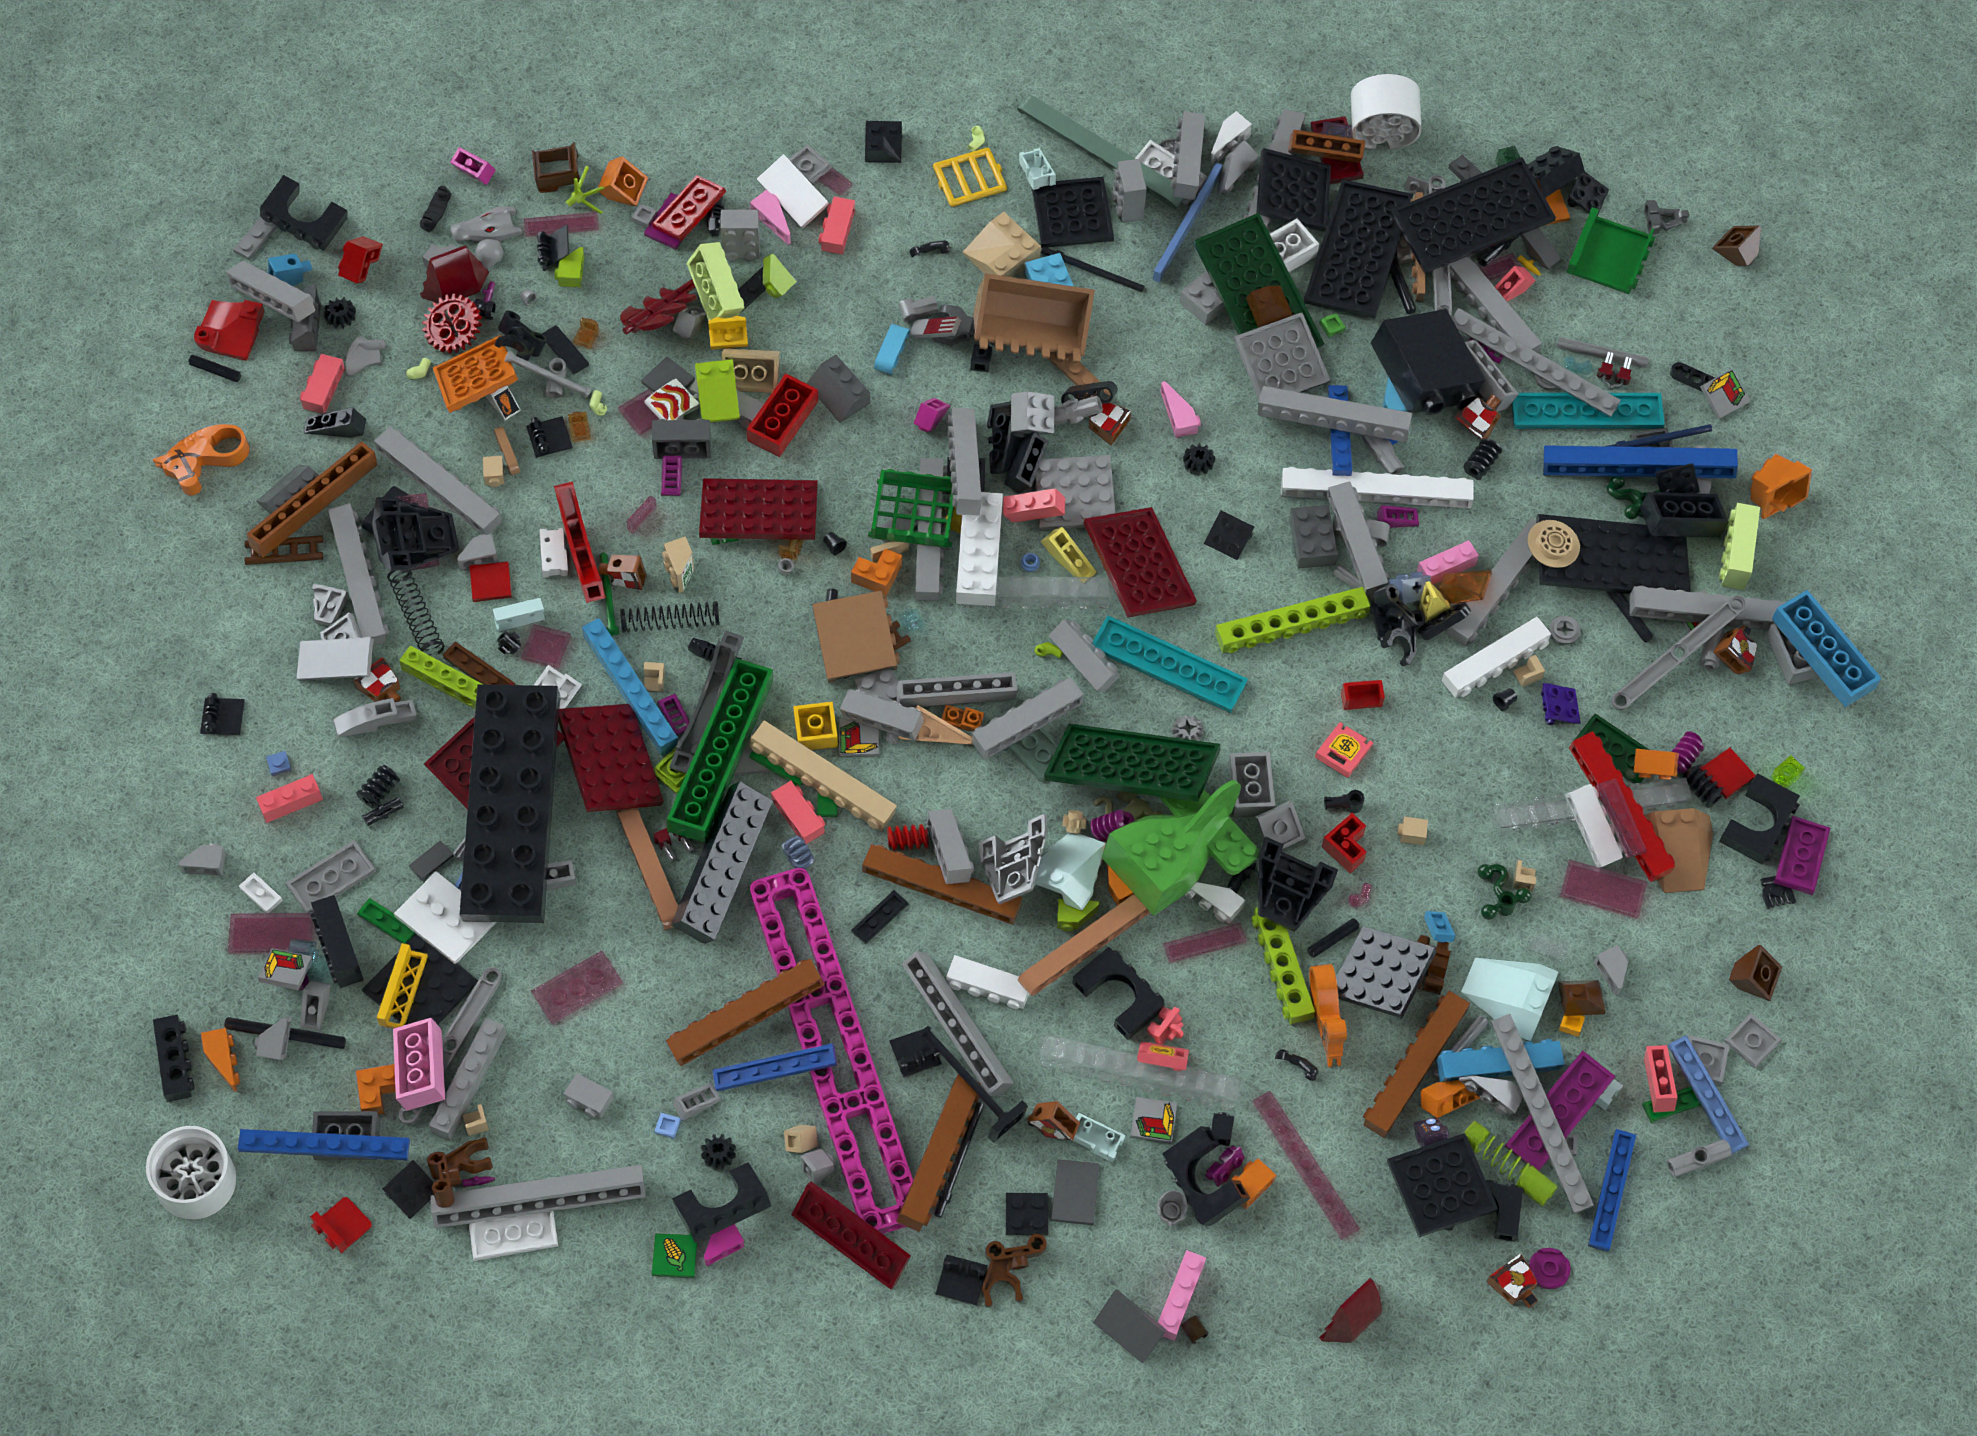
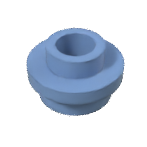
[1021,553,1040,572]

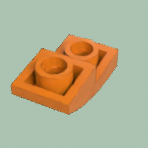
[941,705,984,731]

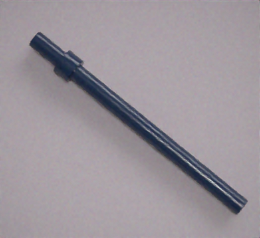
[1605,424,1712,447]

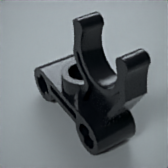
[495,310,547,361]
[1373,584,1425,666]

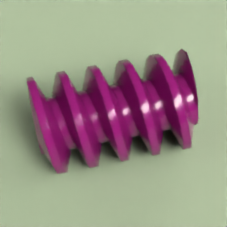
[1672,731,1704,775]
[1090,809,1135,841]

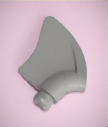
[346,336,386,376]

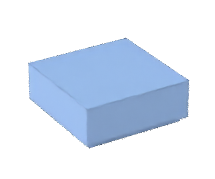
[654,1113,681,1139]

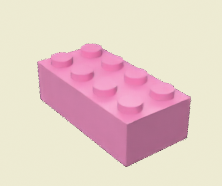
[393,1018,445,1111]

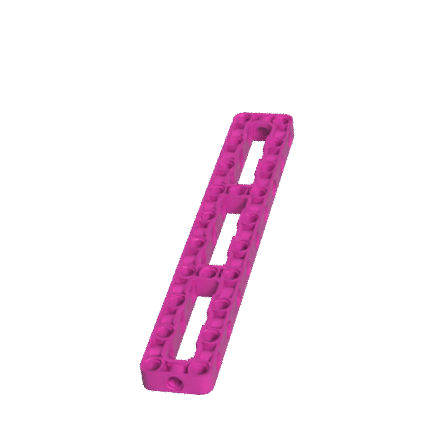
[750,868,913,1234]

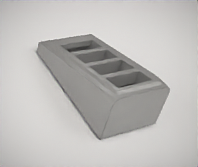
[673,1083,721,1121]

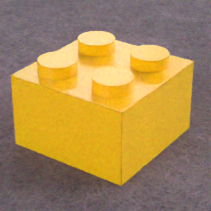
[793,702,838,750]

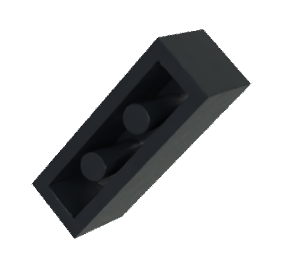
[1004,432,1049,494]

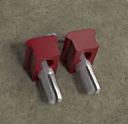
[1596,352,1632,389]
[654,823,694,861]

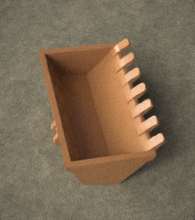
[973,273,1095,363]

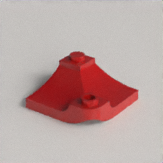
[194,300,265,361]

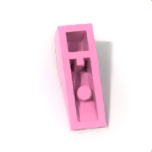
[750,190,791,245]
[1160,381,1201,438]

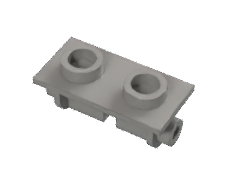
[1404,175,1441,197]

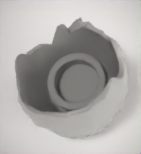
[475,239,504,269]
[1157,1190,1188,1227]

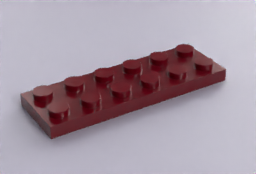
[791,1181,911,1290]

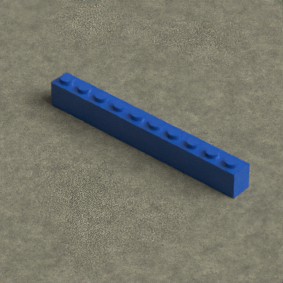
[1543,445,1738,478]

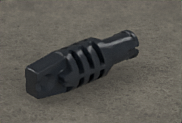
[706,196,724,237]
[688,638,742,662]

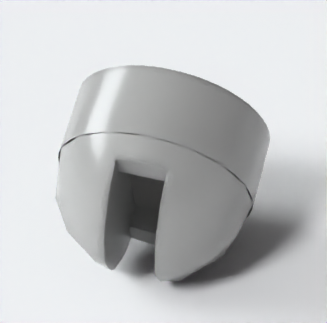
[521,289,537,306]
[777,558,794,575]

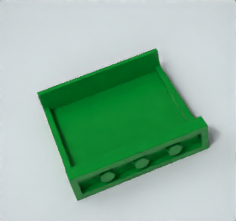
[1566,207,1655,294]

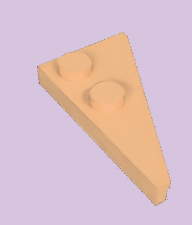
[898,705,973,745]

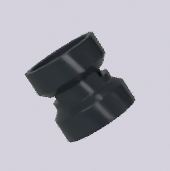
[474,298,496,320]

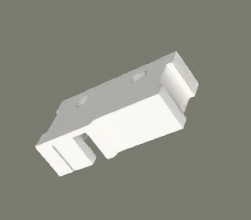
[540,528,568,578]

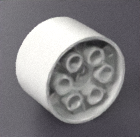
[1351,74,1421,149]
[146,1126,236,1219]

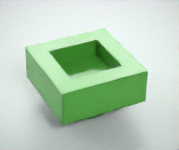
[1319,313,1346,338]

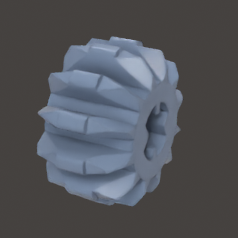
[782,836,814,869]

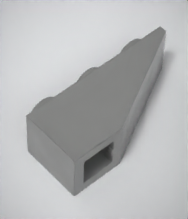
[1217,140,1259,195]
[1459,1076,1523,1115]

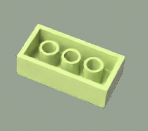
[687,242,744,320]
[1719,503,1760,590]

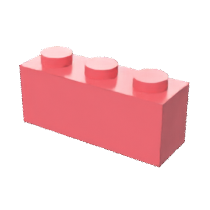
[818,197,855,255]
[300,354,345,414]
[1003,488,1065,522]
[256,774,323,823]
[771,781,825,844]
[1644,1045,1677,1112]

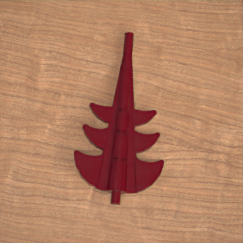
[620,279,697,335]

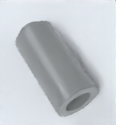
[1700,628,1725,670]

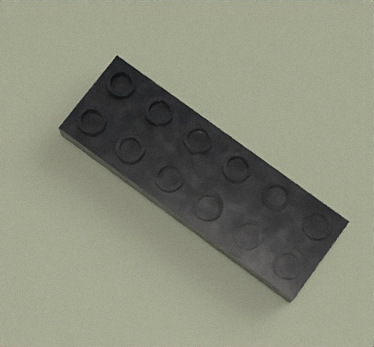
[459,684,560,923]

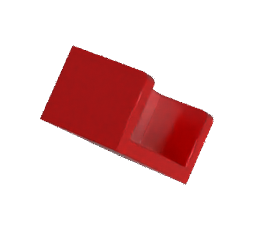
[1341,680,1385,710]

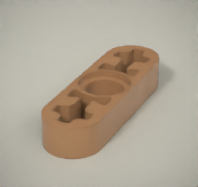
[493,426,520,476]

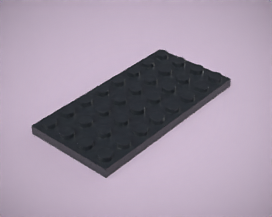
[1391,157,1556,274]
[1304,179,1413,319]
[1536,514,1691,594]

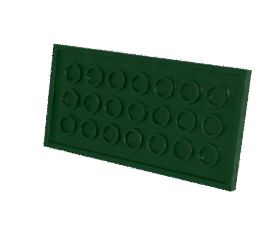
[1193,213,1324,348]
[1044,723,1221,802]

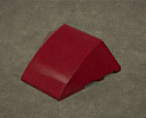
[420,245,489,303]
[1319,1278,1382,1343]

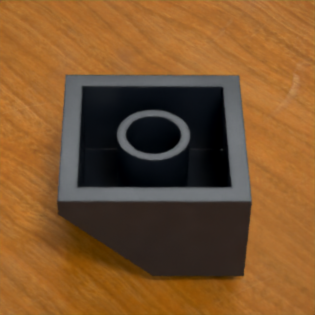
[865,121,902,163]

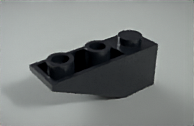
[304,408,366,438]

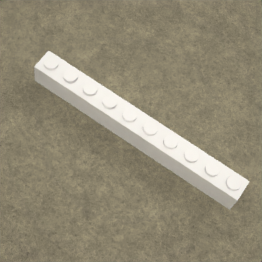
[1281,467,1473,508]

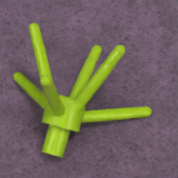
[565,166,604,214]

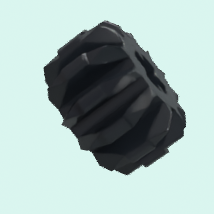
[324,297,356,329]
[1183,443,1215,476]
[701,1133,736,1170]

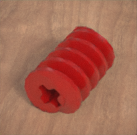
[887,824,929,851]

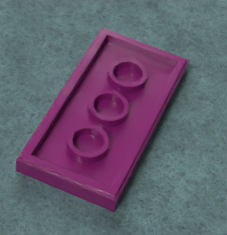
[1774,816,1831,895]

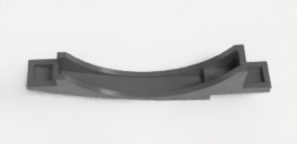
[1448,155,1561,270]
[669,630,744,774]

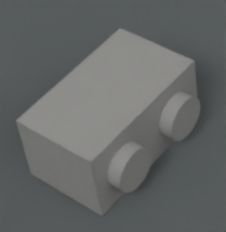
[564,1073,614,1119]

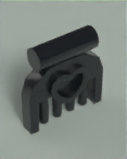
[1760,876,1796,909]

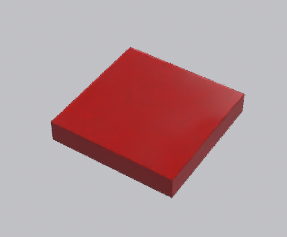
[470,561,512,602]
[1700,747,1756,799]

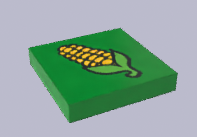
[652,1233,697,1278]

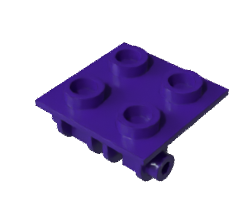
[1541,683,1581,725]

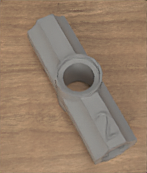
[1054,396,1103,425]
[1359,434,1404,475]
[1667,1139,1732,1178]

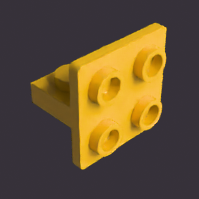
[708,316,748,350]

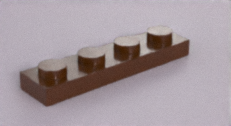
[443,641,516,685]

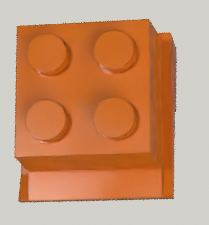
[1750,454,1812,519]

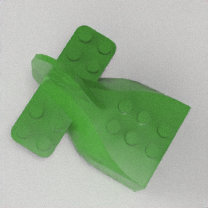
[1102,780,1259,916]

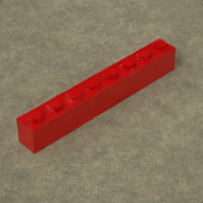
[1569,731,1675,883]

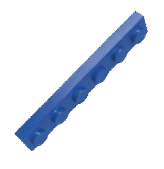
[1328,385,1352,476]
[713,1044,837,1092]
[1588,1129,1636,1252]

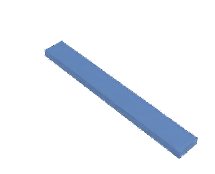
[1153,163,1222,283]

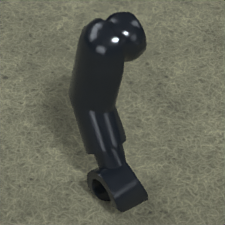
[909,240,951,258]
[1275,1049,1318,1081]

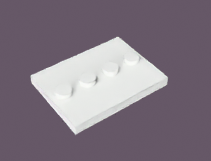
[394,871,497,964]

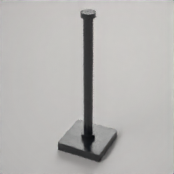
[920,1026,1028,1143]

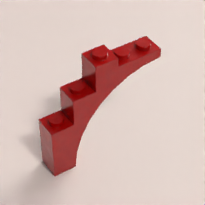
[554,481,605,603]

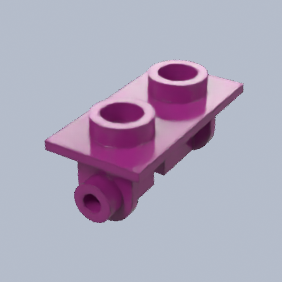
[1205,1145,1245,1187]

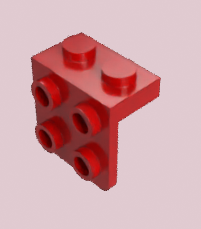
[310,1197,372,1254]

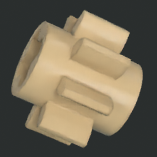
[1062,810,1087,834]

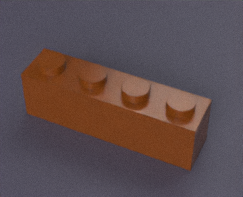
[1288,130,1365,163]

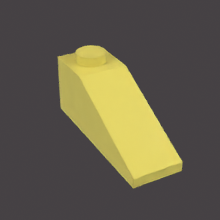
[1040,527,1097,584]
[1418,581,1450,623]

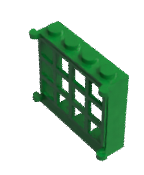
[868,469,954,548]

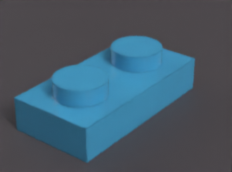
[1424,911,1455,942]

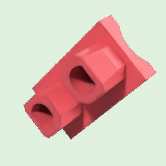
[1147,1007,1184,1045]

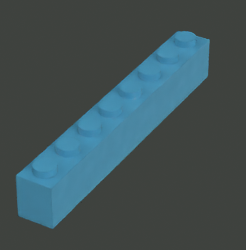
[582,618,678,756]

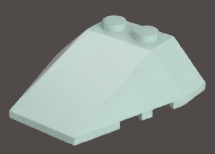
[1034,833,1106,911]
[1461,958,1558,1041]

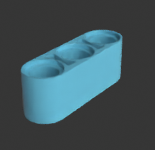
[874,324,910,375]

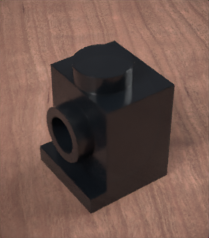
[970,344,992,373]

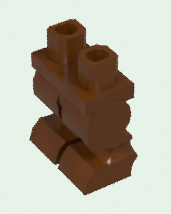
[1415,935,1451,995]

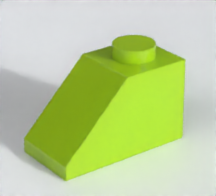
[555,247,585,288]
[763,253,797,298]
[1057,899,1099,932]

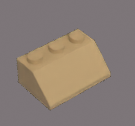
[722,348,780,393]

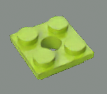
[653,747,686,794]

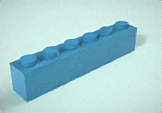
[1436,1039,1565,1082]

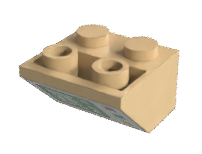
[662,536,694,593]

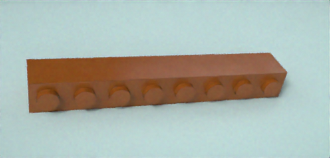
[246,441,377,558]
[862,844,1022,925]
[666,959,825,1066]
[1363,991,1470,1139]
[896,1074,981,1232]

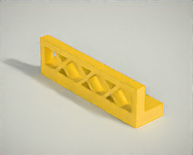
[377,943,428,1029]

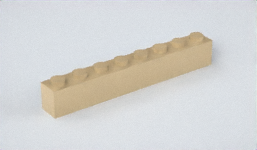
[749,720,897,832]

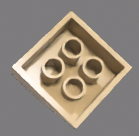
[962,212,1041,277]

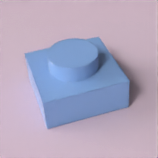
[266,751,291,776]

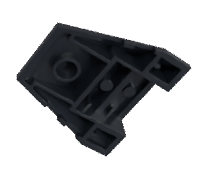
[372,497,459,571]
[1258,837,1338,932]

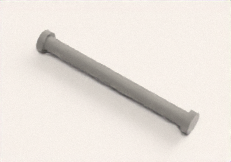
[504,351,591,398]

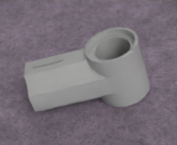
[898,296,938,323]
[546,358,567,398]

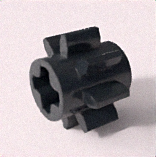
[497,631,521,655]

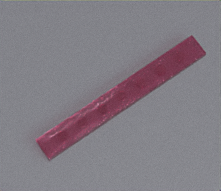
[1252,1091,1360,1240]

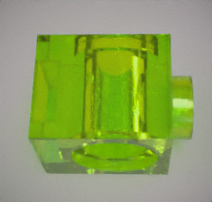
[1771,755,1805,788]

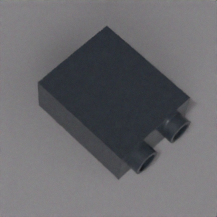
[1370,309,1486,415]

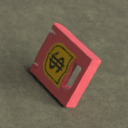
[1315,722,1373,778]
[1137,1042,1189,1071]

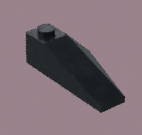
[987,401,1025,475]

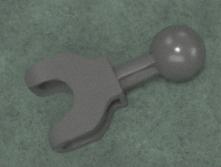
[932,305,1004,346]

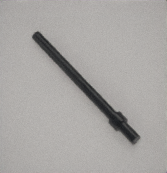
[1041,246,1145,292]
[934,1102,984,1218]

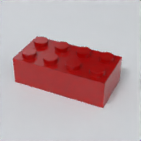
[746,373,819,457]

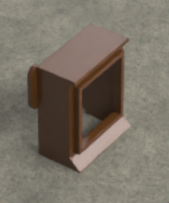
[532,142,580,193]

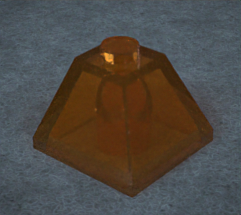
[1439,570,1492,604]

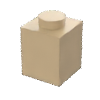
[483,456,505,487]
[1397,817,1428,845]

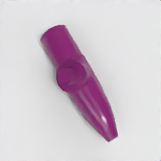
[482,281,496,302]
[462,1176,495,1187]

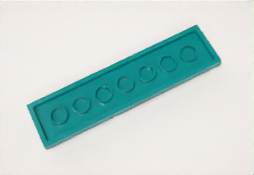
[1511,393,1665,429]
[1092,615,1248,713]

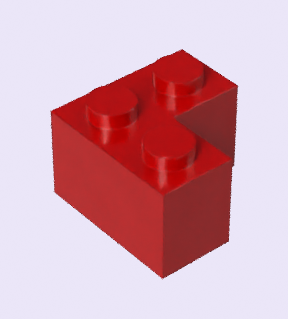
[338,236,383,284]
[1322,813,1367,874]

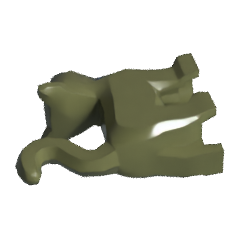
[1094,791,1163,821]

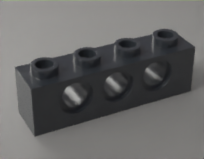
[153,1014,195,1102]

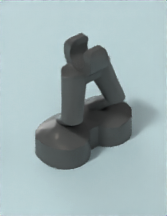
[1644,200,1690,234]

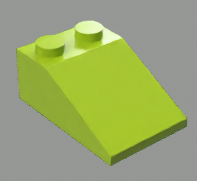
[695,359,740,423]

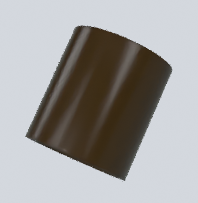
[1181,1315,1209,1344]

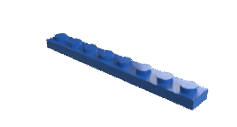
[237,1129,410,1161]

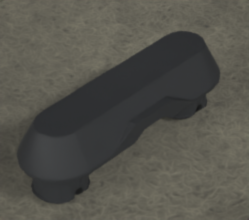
[420,186,451,232]

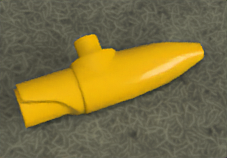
[1517,255,1541,276]

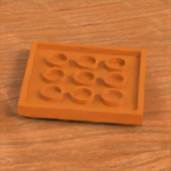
[433,335,518,413]

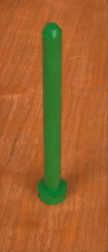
[600,552,619,636]

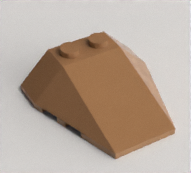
[1644,808,1713,893]

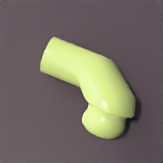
[967,126,985,152]
[406,358,431,379]
[589,390,607,416]

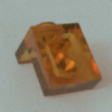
[573,317,600,350]
[568,411,591,442]
[778,540,804,561]

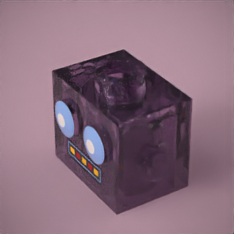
[1414,1117,1449,1147]

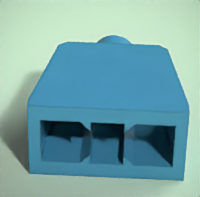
[268,254,312,286]

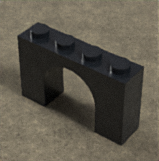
[260,175,348,251]
[1719,773,1800,865]
[1072,947,1165,1040]
[1162,1126,1250,1226]
[672,1162,771,1243]
[1446,1180,1524,1242]

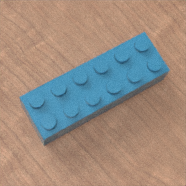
[1772,590,1881,707]

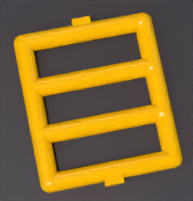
[933,148,1007,207]

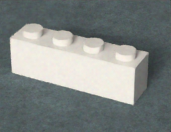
[1564,784,1623,868]
[946,955,1029,1009]

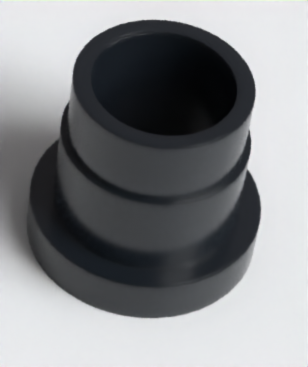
[823,532,847,556]
[1493,688,1517,711]

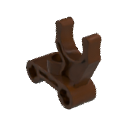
[427,1137,493,1208]
[982,1234,1047,1308]

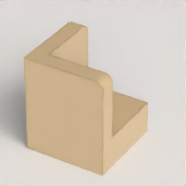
[1513,655,1545,687]
[644,662,665,692]
[1513,860,1536,892]
[463,1104,489,1136]
[784,1125,818,1153]

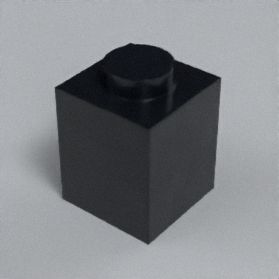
[1211,1112,1234,1146]

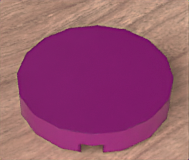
[1528,1248,1571,1290]

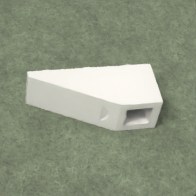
[1210,111,1252,164]
[1185,882,1245,924]

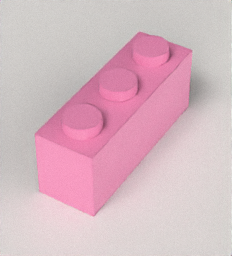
[1417,540,1479,584]

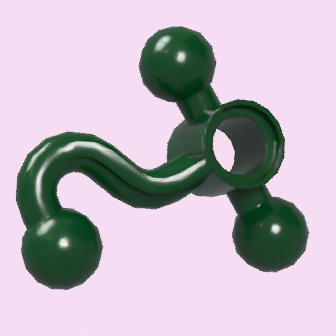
[1606,476,1660,520]
[1478,864,1532,920]

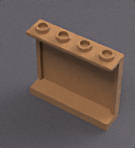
[812,591,900,683]

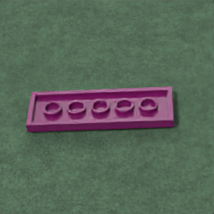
[1505,1050,1616,1171]

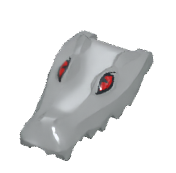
[451,206,522,243]

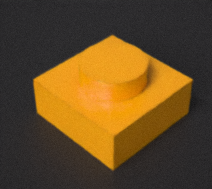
[1559,1015,1585,1037]

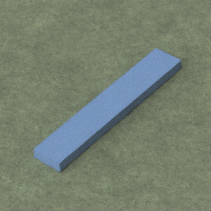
[1667,1035,1749,1154]

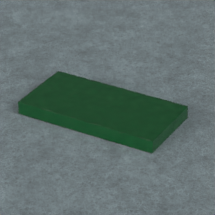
[1573,713,1649,787]

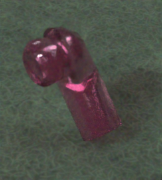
[1348,883,1372,908]

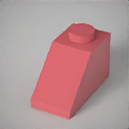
[1494,266,1536,301]

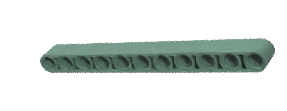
[1017,94,1184,209]

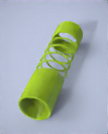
[1464,1120,1558,1207]

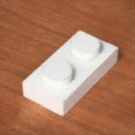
[239,873,283,914]

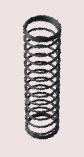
[387,569,445,657]
[620,601,720,633]

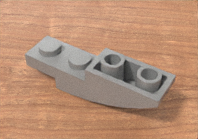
[333,698,417,737]

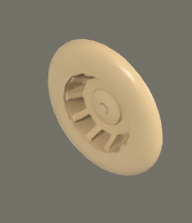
[1528,520,1580,568]

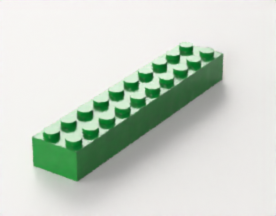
[667,658,773,843]

